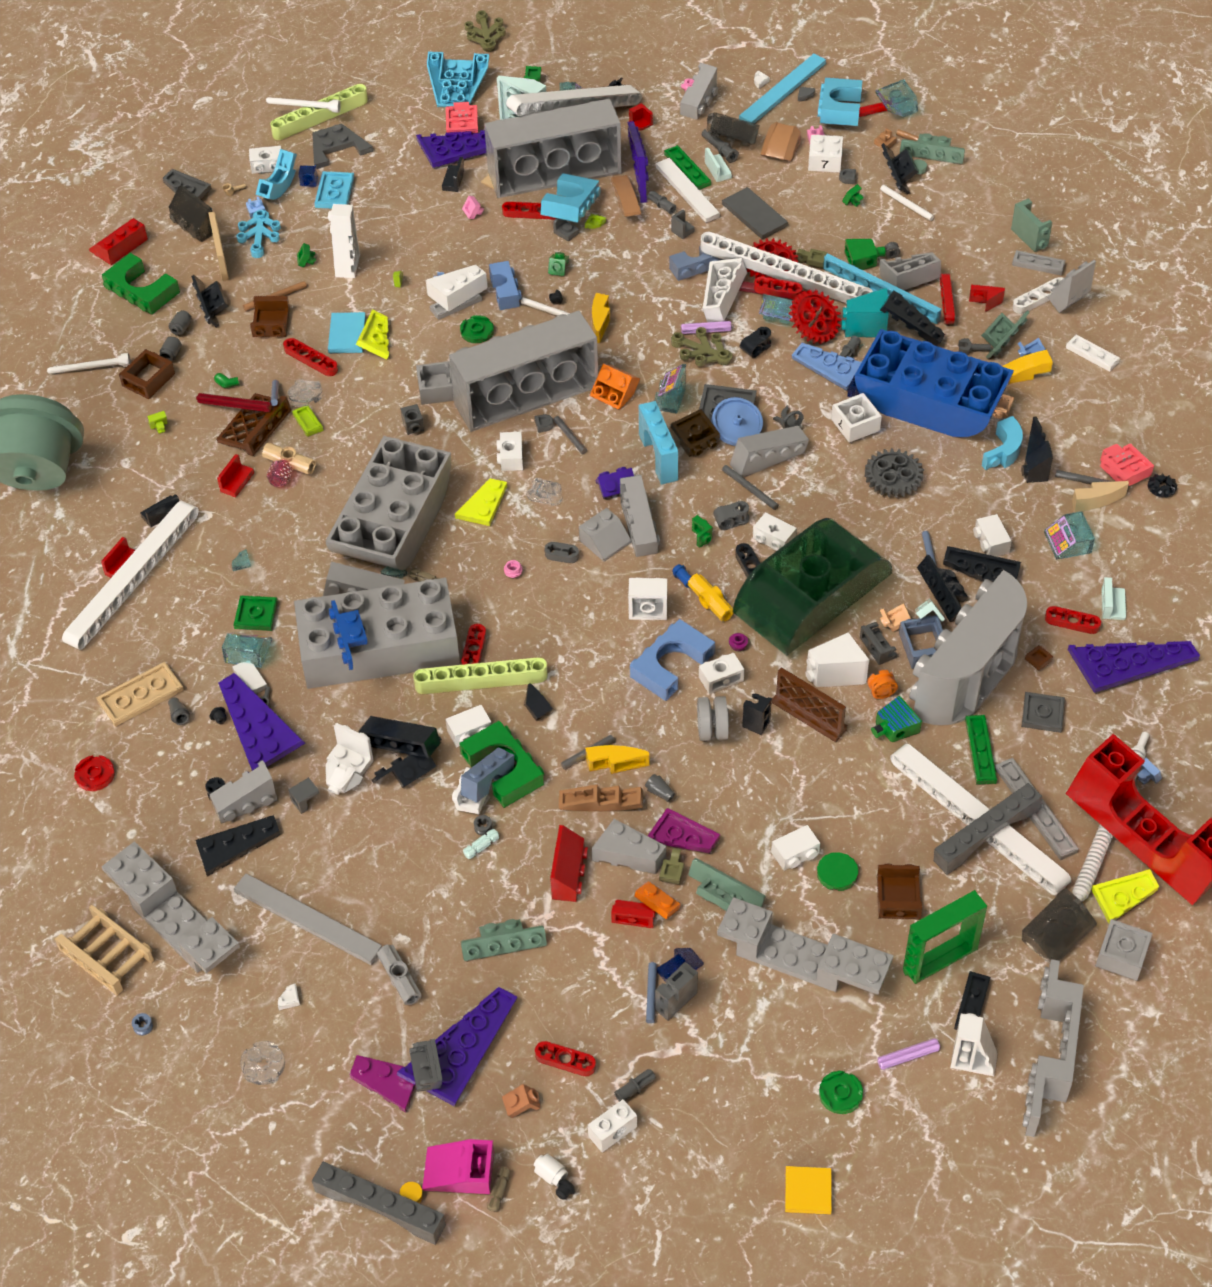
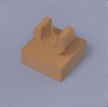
[874,128,897,148]

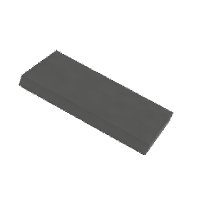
[722,187,788,239]

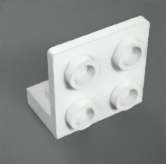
[327,723,374,776]

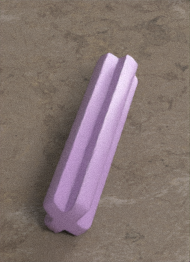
[681,321,732,334]
[877,1038,940,1069]

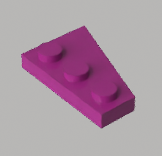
[648,808,720,853]
[350,1055,415,1113]

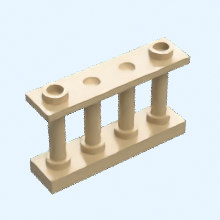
[55,905,154,996]

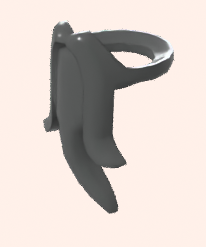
[773,405,804,429]

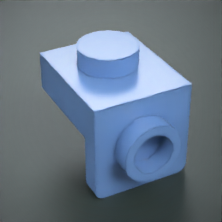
[1018,338,1046,357]

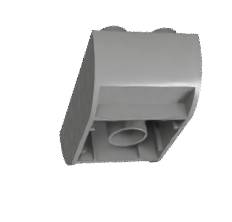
[325,436,451,570]
[909,570,1027,725]

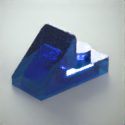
[657,948,704,982]

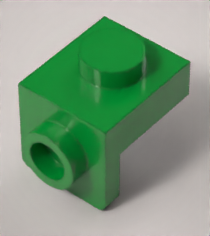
[524,66,542,82]
[548,252,569,276]
[692,515,713,548]

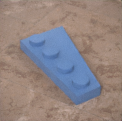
[791,343,862,391]

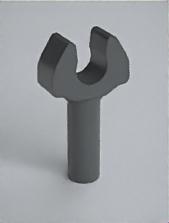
[958,338,991,356]

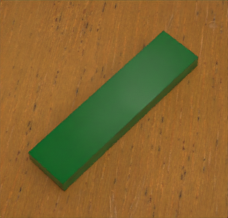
[664,145,711,190]
[965,715,997,785]

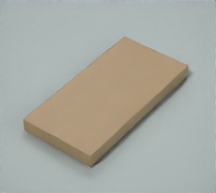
[209,212,229,281]
[96,662,184,727]

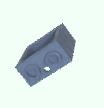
[899,615,943,669]

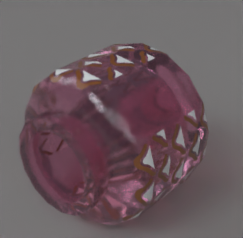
[267,460,293,487]

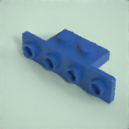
[328,600,367,670]

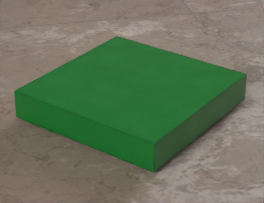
[233,595,278,631]

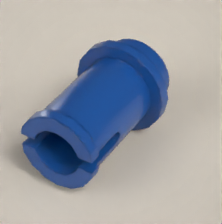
[672,564,692,588]

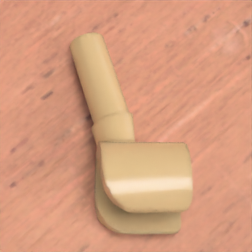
[223,183,246,196]

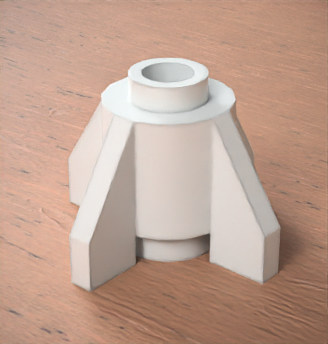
[326,758,363,795]

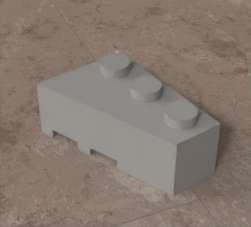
[680,63,718,120]
[880,252,941,290]
[209,760,277,824]
[592,819,666,874]

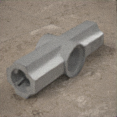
[377,944,422,1005]

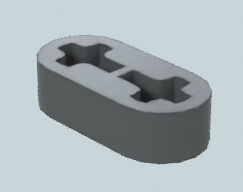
[544,542,579,563]

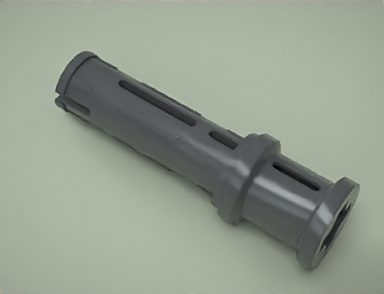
[702,128,739,163]

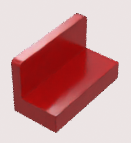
[217,454,254,498]
[101,537,135,578]
[611,900,656,929]

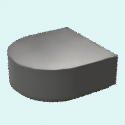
[839,169,856,184]
[534,414,554,433]

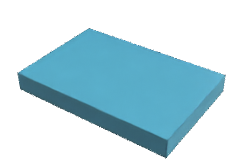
[314,171,355,209]
[328,312,366,353]

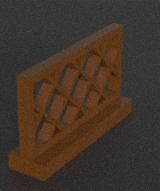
[216,393,292,456]
[772,667,848,743]

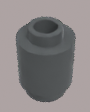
[168,310,192,335]
[160,337,182,361]

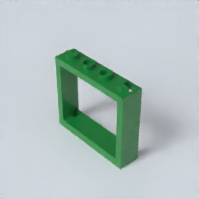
[903,890,988,984]

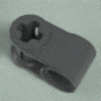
[713,501,749,530]

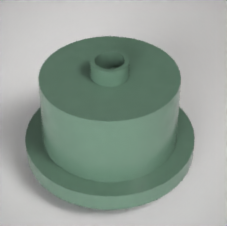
[0,394,84,491]

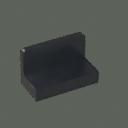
[442,157,464,192]
[140,494,179,527]

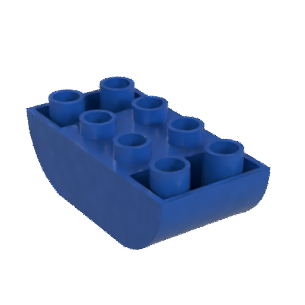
[855,329,1014,437]

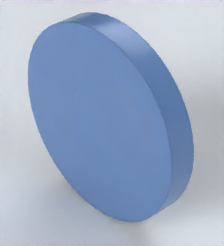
[711,397,763,446]

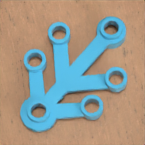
[236,210,281,258]

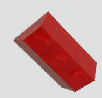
[89,218,148,266]
[550,825,588,902]

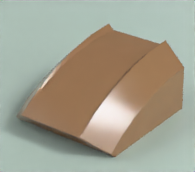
[760,122,801,161]

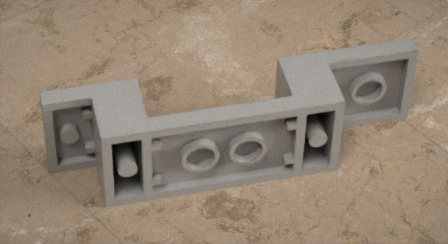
[101,841,240,974]
[717,897,894,995]
[1022,959,1084,1137]

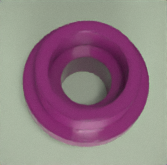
[729,633,748,651]

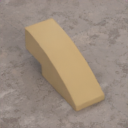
[1072,481,1129,512]

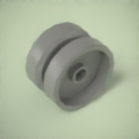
[697,696,729,741]

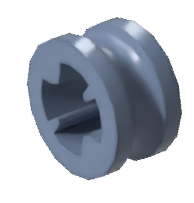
[132,1013,153,1036]

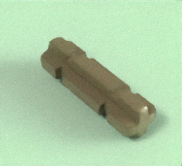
[409,568,440,582]
[487,1167,510,1212]

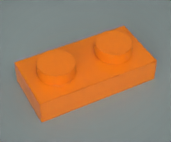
[634,881,680,919]

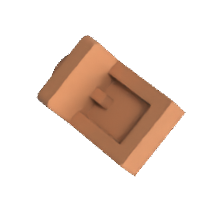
[502,1084,541,1118]

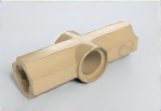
[262,443,316,475]

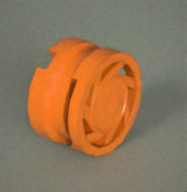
[867,670,898,699]

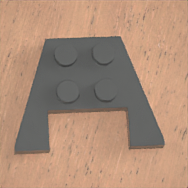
[312,123,373,170]

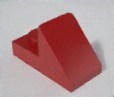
[969,284,1005,312]

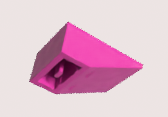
[422,1139,494,1194]

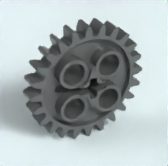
[864,448,924,498]

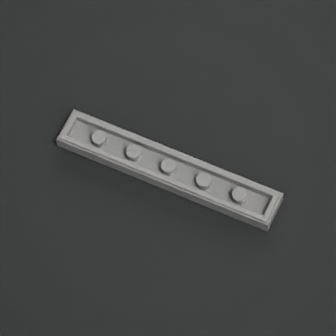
[995,758,1079,860]

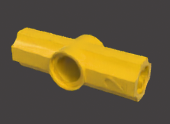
[688,573,734,622]

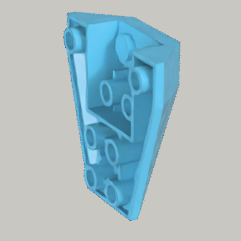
[427,52,489,107]

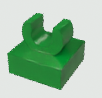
[842,184,863,207]
[297,243,316,267]

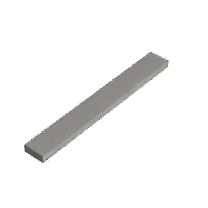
[234,874,382,965]

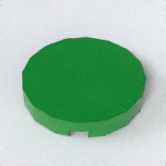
[460,315,494,343]
[817,852,858,891]
[819,1070,863,1114]

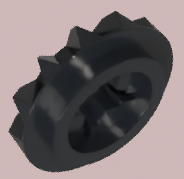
[1147,473,1178,497]

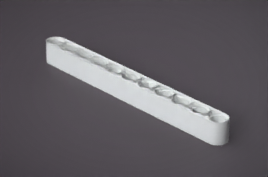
[506,85,642,116]
[700,232,873,303]
[62,500,199,650]
[890,744,1071,896]

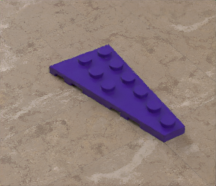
[627,121,649,203]
[416,130,487,168]
[1067,641,1200,693]
[218,673,305,771]
[397,987,517,1106]

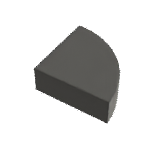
[798,87,815,101]

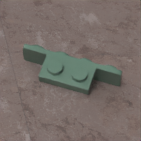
[900,133,965,164]
[981,310,1030,359]
[688,858,766,911]
[461,919,547,961]

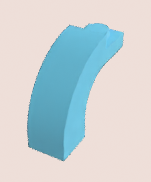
[255,149,297,200]
[982,416,1023,470]

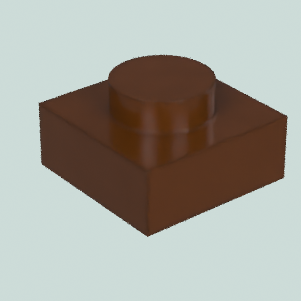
[1025,645,1053,671]

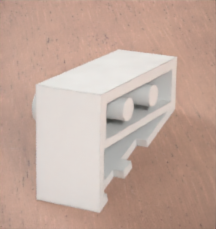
[426,265,488,312]
[950,1013,997,1076]

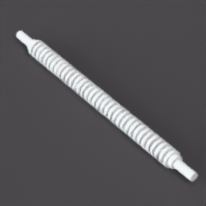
[1068,732,1149,916]

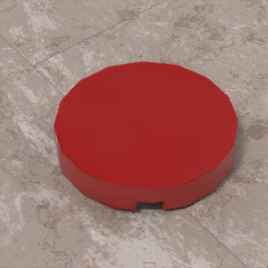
[74,755,115,791]

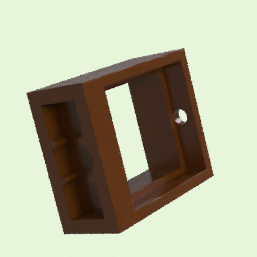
[119,349,175,399]

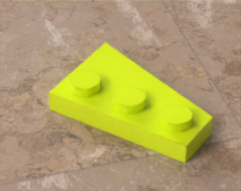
[356,309,389,360]
[455,478,507,526]
[1091,869,1159,924]

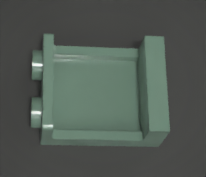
[1011,198,1052,252]

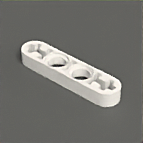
[1013,277,1063,314]

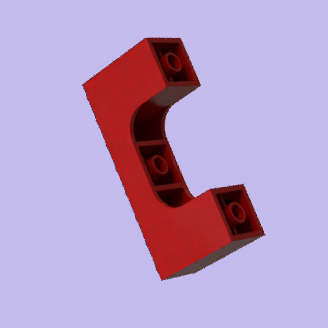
[1066,734,1212,906]

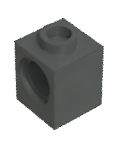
[400,404,424,435]

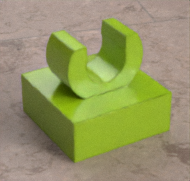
[147,411,168,434]

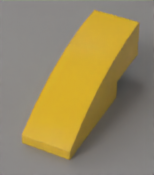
[592,293,610,343]
[1002,350,1053,384]
[585,745,649,774]

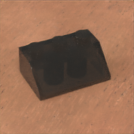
[707,112,760,147]
[169,185,213,242]
[1022,888,1097,964]

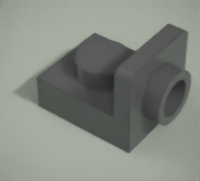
[553,218,579,242]

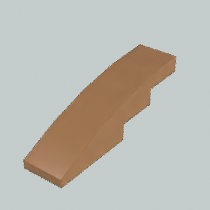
[611,175,641,217]
[559,784,643,812]

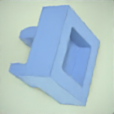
[246,196,266,218]
[1137,758,1162,784]

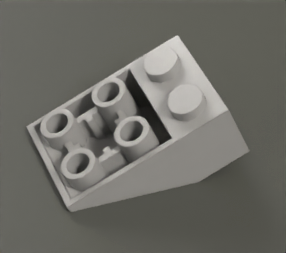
[1048,260,1096,313]

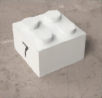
[808,135,843,172]
[831,393,882,443]
[628,578,667,620]

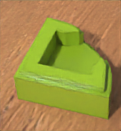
[585,213,606,229]
[393,271,403,288]

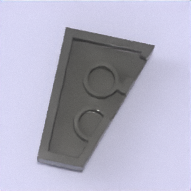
[163,169,211,208]

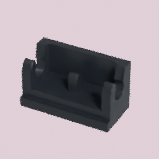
[742,694,772,735]

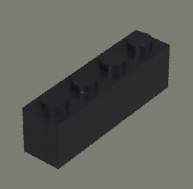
[359,716,441,758]

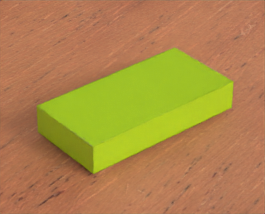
[292,405,323,437]

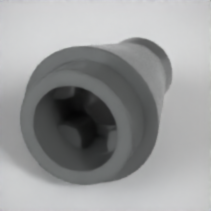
[168,697,190,725]
[645,774,675,802]

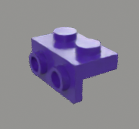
[595,467,634,499]

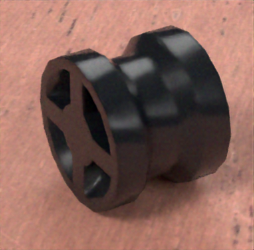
[205,777,225,801]

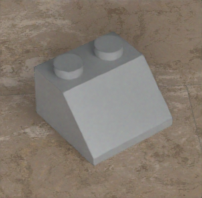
[579,508,631,561]

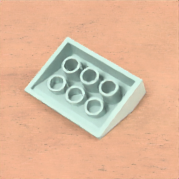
[497,76,547,120]

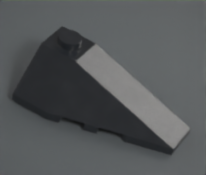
[1021,416,1053,483]

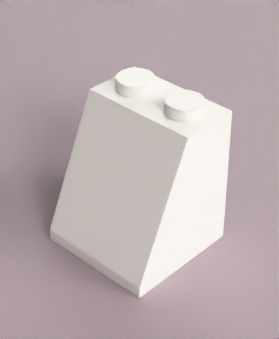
[805,633,869,687]

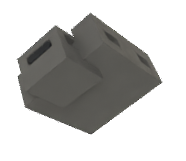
[655,962,698,1021]

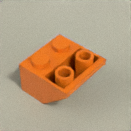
[590,363,640,410]

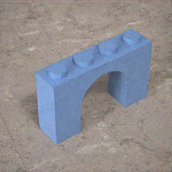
[630,619,715,701]

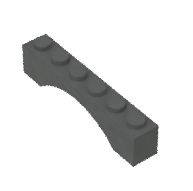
[933,783,1042,875]
[312,1161,446,1245]

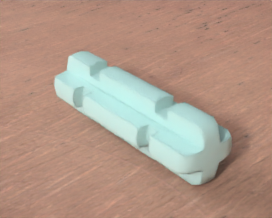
[463,829,499,859]

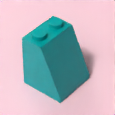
[841,288,889,337]

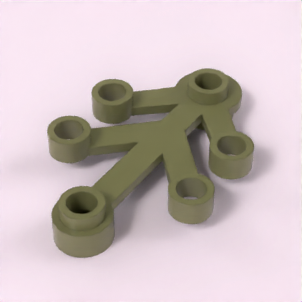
[464,10,506,52]
[671,327,732,366]

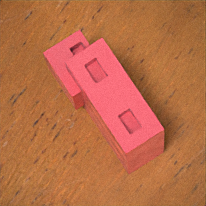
[446,102,478,134]
[1100,443,1154,486]

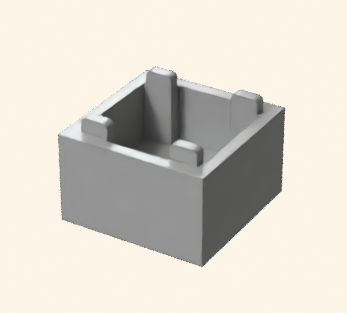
[416,361,454,405]
[1095,919,1153,981]

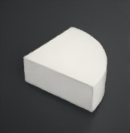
[754,71,770,88]
[278,984,300,1010]

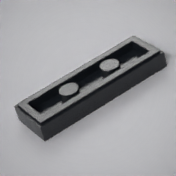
[954,971,991,1030]

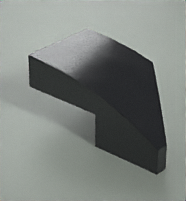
[524,683,553,721]

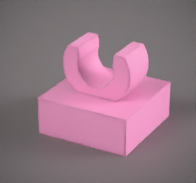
[807,125,825,144]
[462,196,484,219]

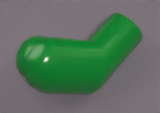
[214,373,239,388]

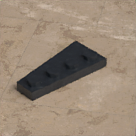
[880,290,945,346]
[943,546,1021,582]
[195,815,280,876]

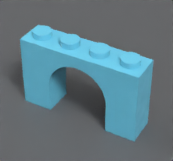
[817,78,863,126]
[541,173,601,222]
[638,401,678,485]

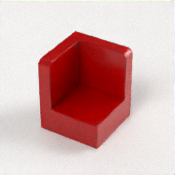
[629,103,653,131]

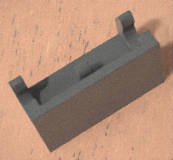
[860,622,898,665]
[409,1039,442,1092]

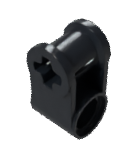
[739,327,771,358]

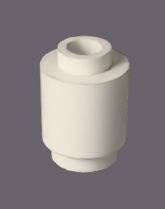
[534,1154,568,1187]

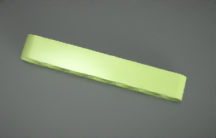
[270,84,368,140]
[413,657,548,694]

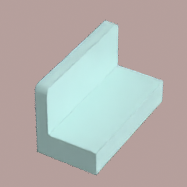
[705,148,732,182]
[1101,577,1126,620]
[915,598,945,622]

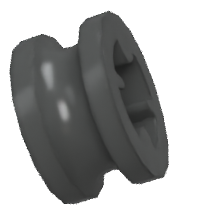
[885,242,900,259]
[474,815,492,836]

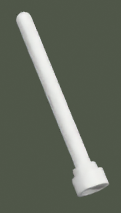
[266,97,341,113]
[47,353,131,374]

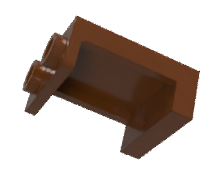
[250,296,290,337]
[877,864,922,920]

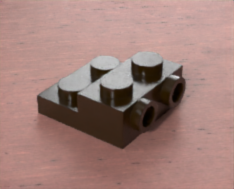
[671,409,720,457]

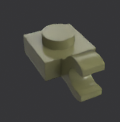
[797,249,827,268]
[659,848,684,885]

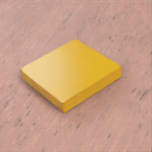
[785,1166,831,1214]

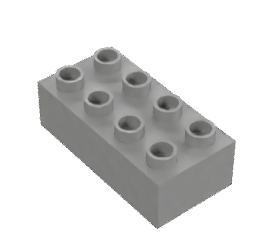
[484,99,621,198]
[449,311,598,432]
[294,578,460,689]

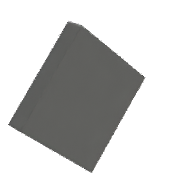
[1021,692,1065,733]

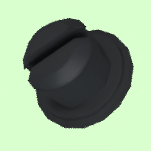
[549,289,563,304]
[209,707,227,724]
[556,1179,575,1200]

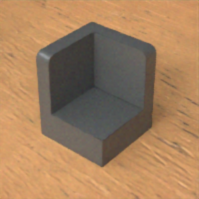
[671,209,695,239]
[288,777,319,814]

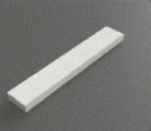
[656,158,720,223]

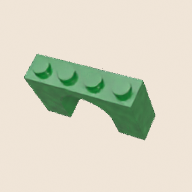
[101,253,180,315]
[459,721,545,808]

